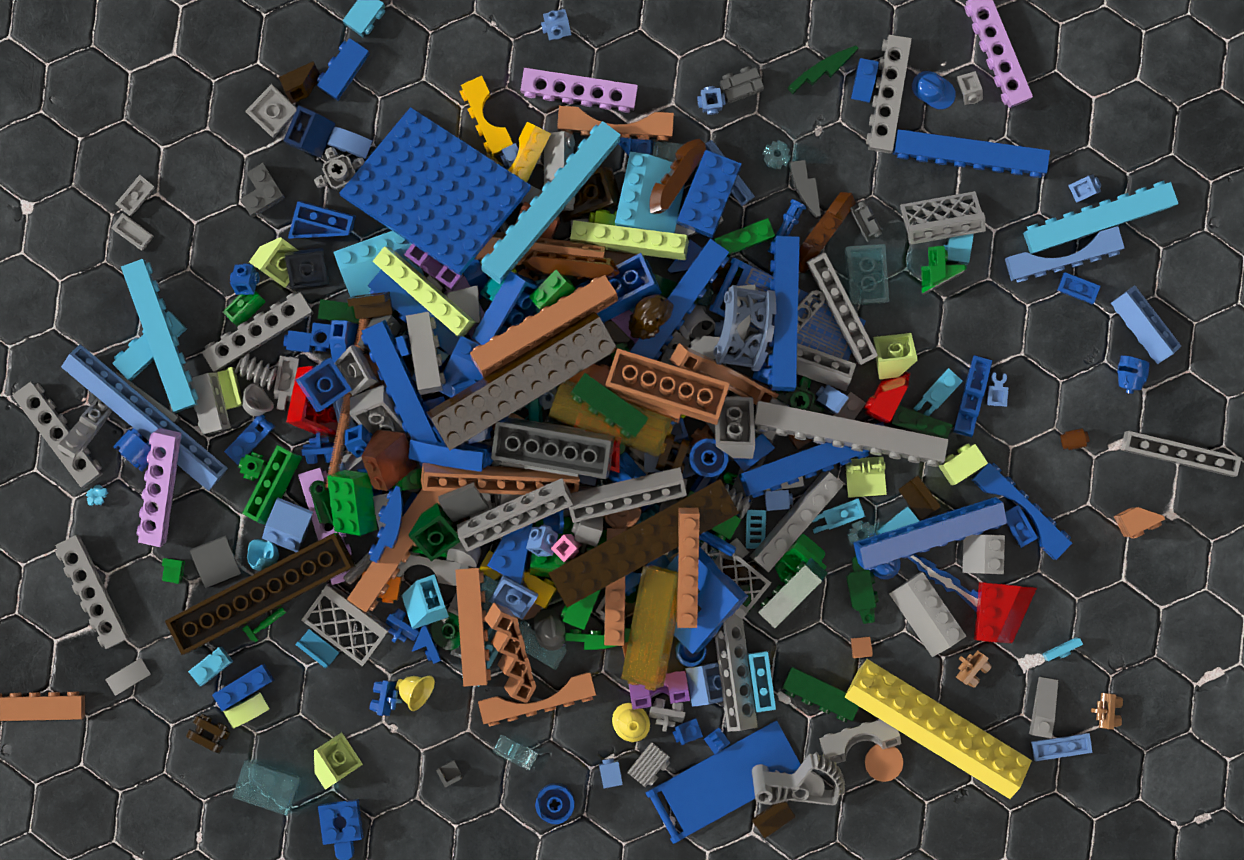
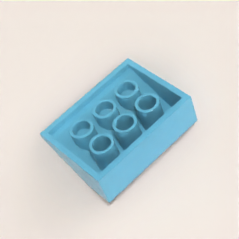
[615,152,685,233]
[334,231,424,297]

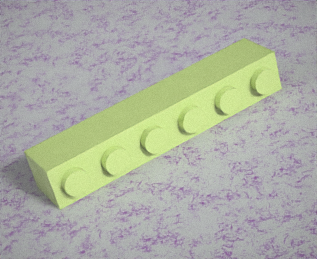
[570,220,689,260]
[373,246,476,337]

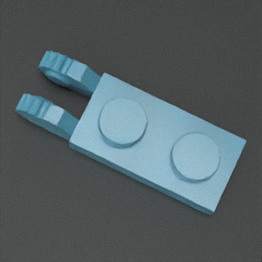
[913,368,962,416]
[812,498,865,534]

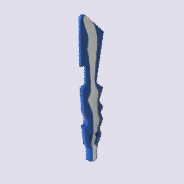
[908,553,978,612]

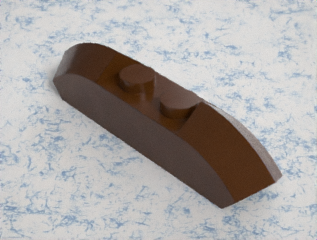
[650,139,706,214]
[799,192,856,273]
[522,251,620,282]

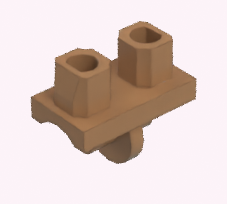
[956,650,992,687]
[1091,693,1123,729]

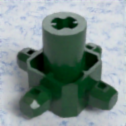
[775,376,825,414]

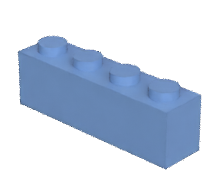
[1111,285,1181,364]

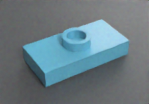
[1043,637,1083,661]

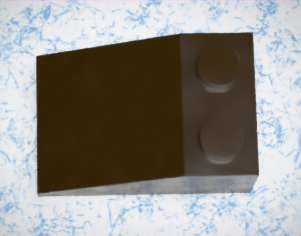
[561,167,620,222]

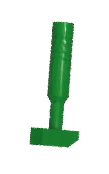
[242,607,286,642]

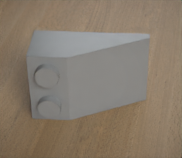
[350,384,410,438]

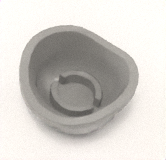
[241,384,274,416]

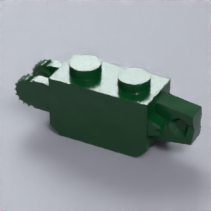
[846,556,879,624]

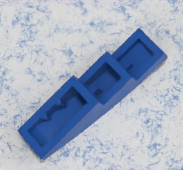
[953,356,992,437]
[409,439,484,472]

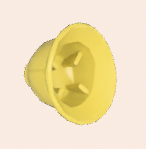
[396,676,435,711]
[612,703,650,742]

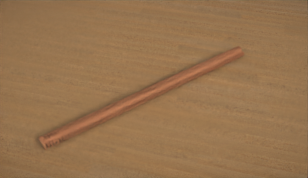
[325,317,372,488]

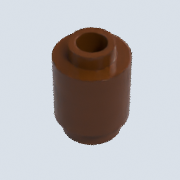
[1060,428,1090,450]

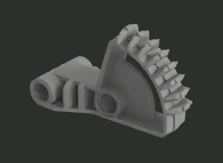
[752,752,845,805]

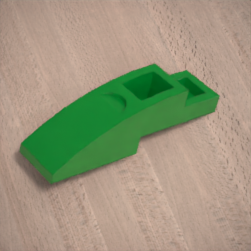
[565,625,643,650]

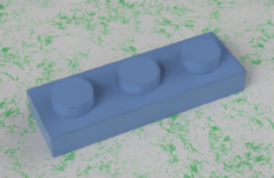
[1031,733,1093,761]

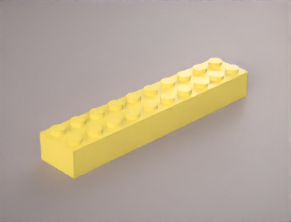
[845,659,1032,799]

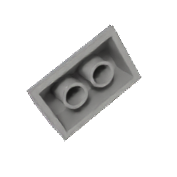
[715,397,755,459]

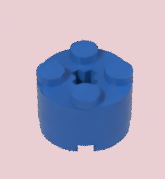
[113,428,151,472]
[689,438,728,478]
[535,783,575,824]

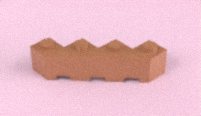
[485,603,536,703]

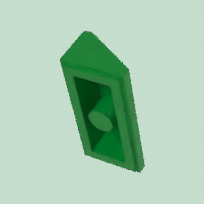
[223,291,266,327]

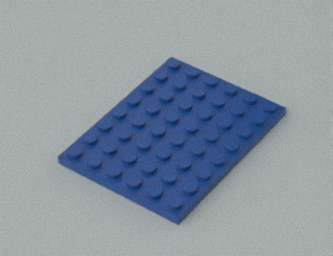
[339,107,531,276]

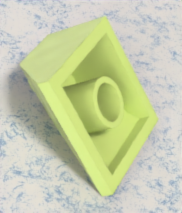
[249,237,299,288]
[873,333,917,379]
[314,732,363,789]

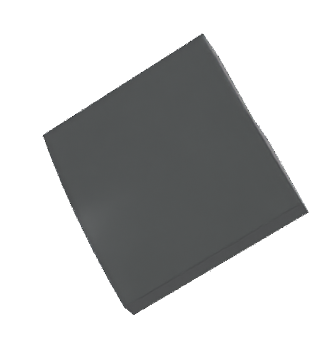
[438,482,489,522]
[190,535,241,588]

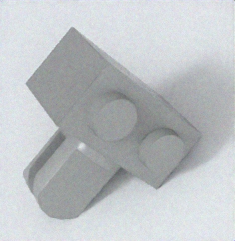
[572,516,603,554]

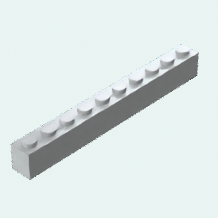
[754,401,948,467]

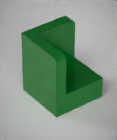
[162,558,185,584]

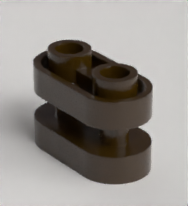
[655,433,692,473]
[186,714,230,754]

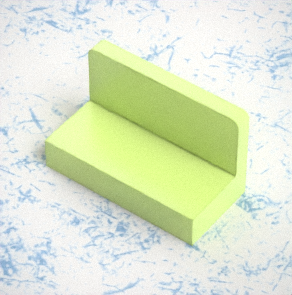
[217,367,242,410]

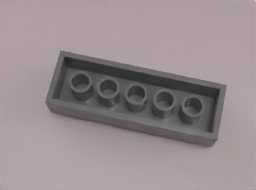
[491,417,615,479]

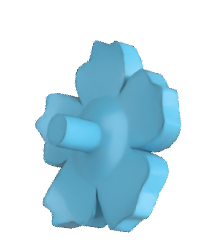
[86,484,108,506]

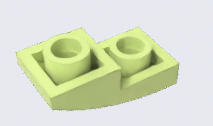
[223,692,269,728]

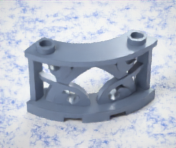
[713,285,776,371]

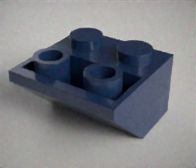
[283,106,336,158]

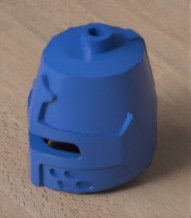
[1117,356,1150,394]

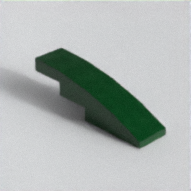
[788,45,858,94]
[318,299,398,324]

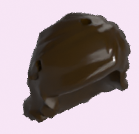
[628,294,674,340]

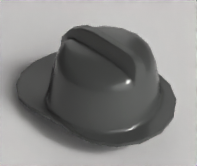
[534,609,566,651]

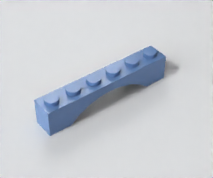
[1005,226,1124,283]

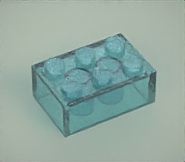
[845,244,889,306]
[232,759,302,816]

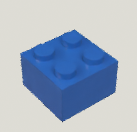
[295,358,352,412]

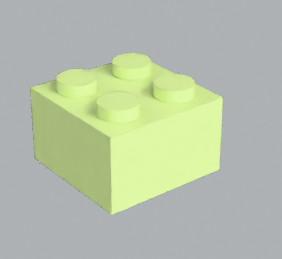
[939,443,988,485]

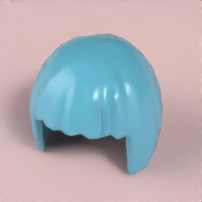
[247,539,279,571]

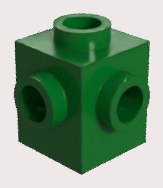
[238,452,267,481]

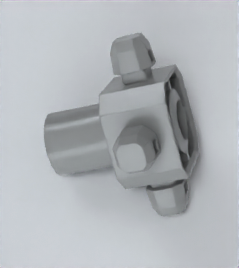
[314,147,365,191]

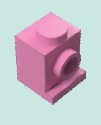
[551,534,582,562]

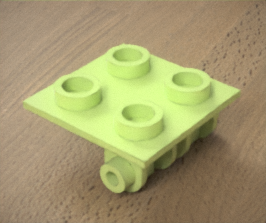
[845,457,887,498]

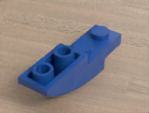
[369,486,403,563]

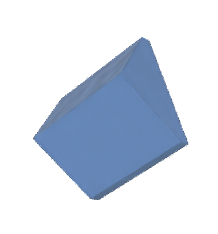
[489,575,538,620]

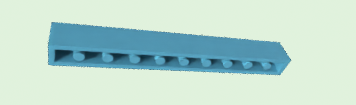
[481,121,621,284]

